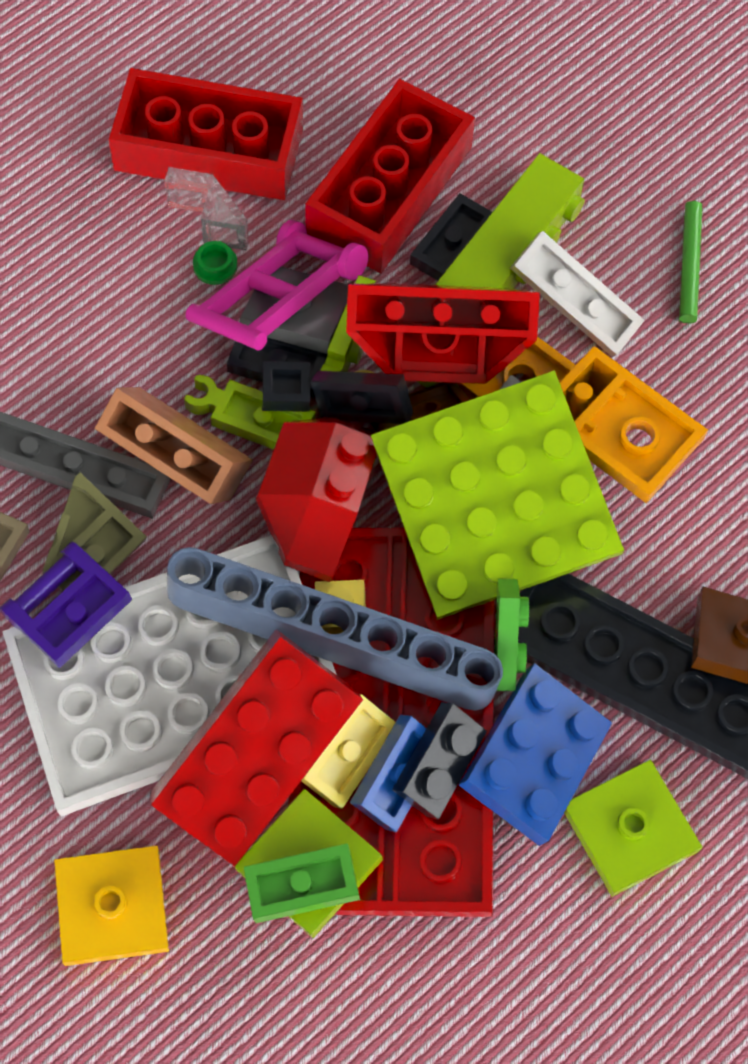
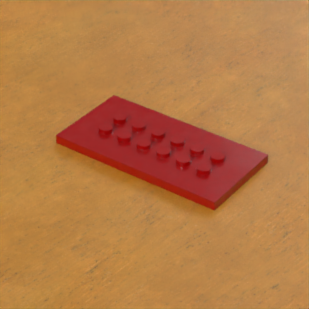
[288,527,494,917]

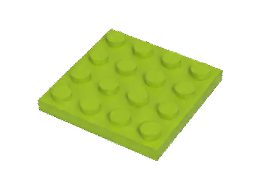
[371,370,624,620]

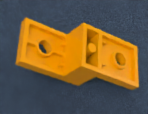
[457,336,708,504]

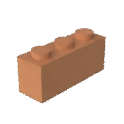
[94,387,253,504]

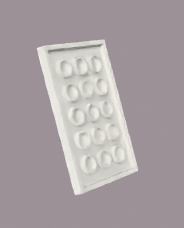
[2,535,337,817]

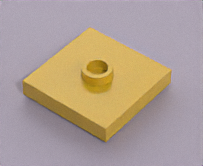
[54,845,169,966]

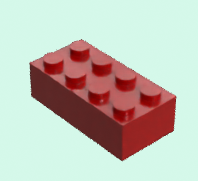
[109,68,303,201]
[305,78,475,274]
[150,629,363,867]

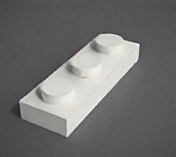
[510,231,645,357]

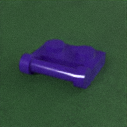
[0,541,132,668]

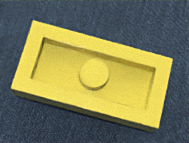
[301,694,396,809]

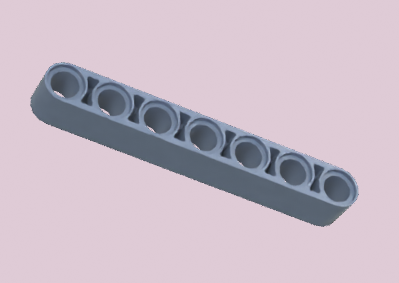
[167,547,503,710]

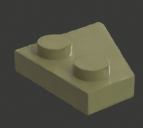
[42,472,147,592]

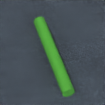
[679,201,703,324]

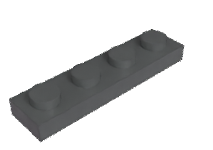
[0,412,171,519]

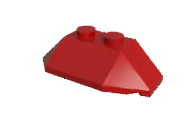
[346,283,540,384]
[256,417,377,582]

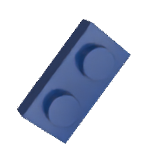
[350,715,427,832]

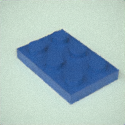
[459,663,612,846]

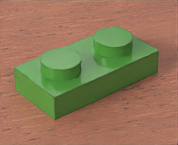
[494,579,529,691]
[244,843,360,923]

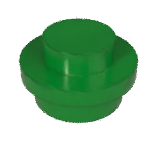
[192,241,238,285]

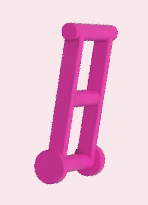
[185,219,368,351]

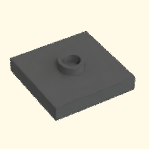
[240,266,348,354]

